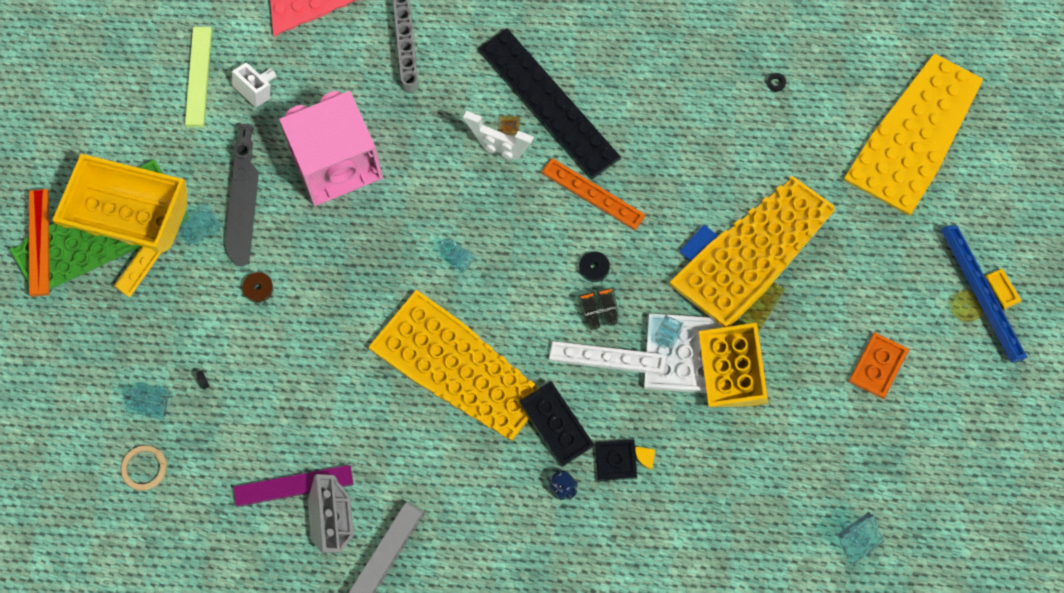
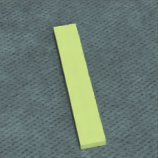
[185,27,212,127]

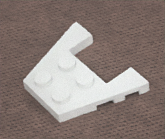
[463,111,534,160]

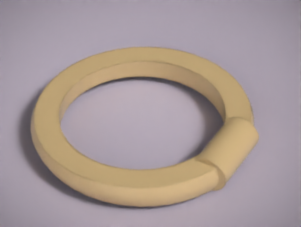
[121,445,168,491]

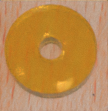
[952,291,983,322]

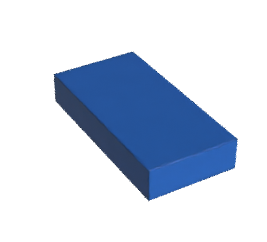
[679,225,718,262]

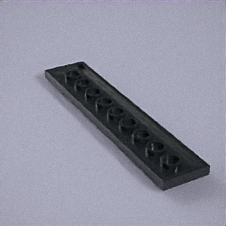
[478,28,621,180]

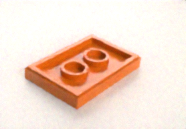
[848,332,910,400]

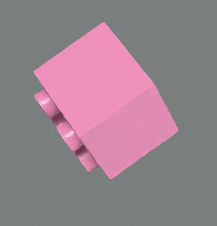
[279,91,383,206]

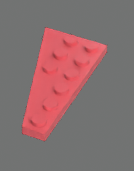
[270,0,359,37]

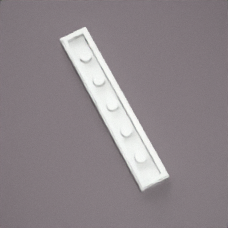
[549,341,667,375]

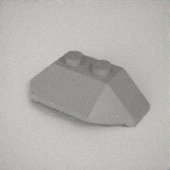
[308,474,354,553]

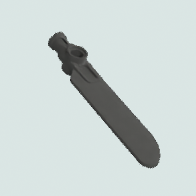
[225,124,259,266]

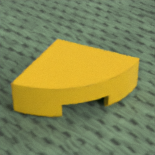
[635,447,655,470]

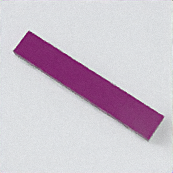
[234,465,354,507]

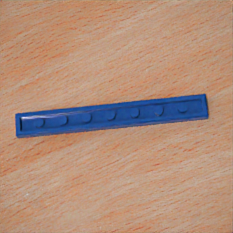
[941,225,1028,363]

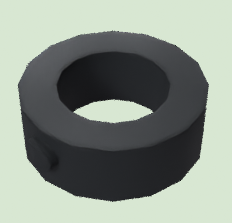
[767,73,786,92]
[196,370,210,389]

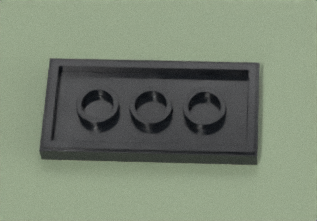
[518,381,595,467]

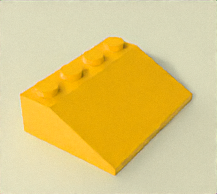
[698,323,769,407]

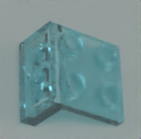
[179,203,223,245]

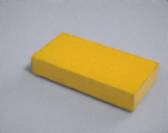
[985,268,1021,310]

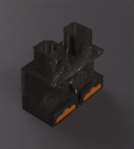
[578,287,618,330]

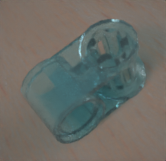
[439,239,476,273]

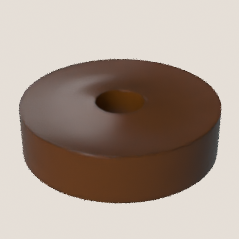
[242,272,273,303]

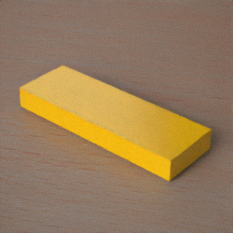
[113,246,161,297]

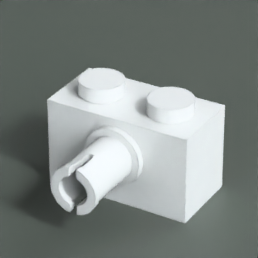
[232,63,276,107]

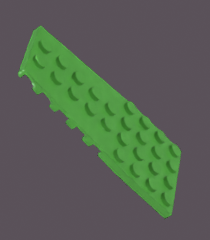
[10,159,190,290]

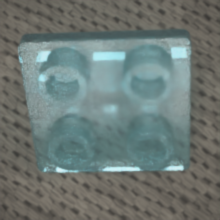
[123,382,173,420]

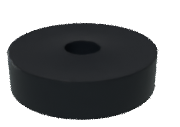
[579,252,610,282]

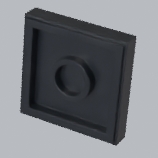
[595,439,637,481]

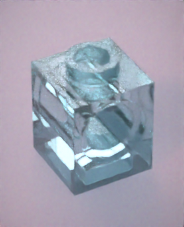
[655,315,683,349]

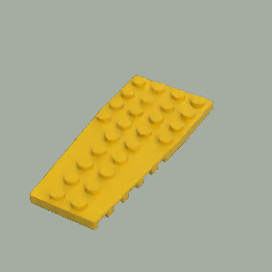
[844,54,983,216]
[669,176,835,327]
[368,290,539,441]

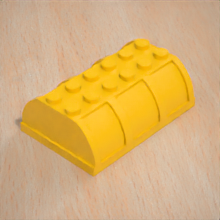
[52,154,187,253]

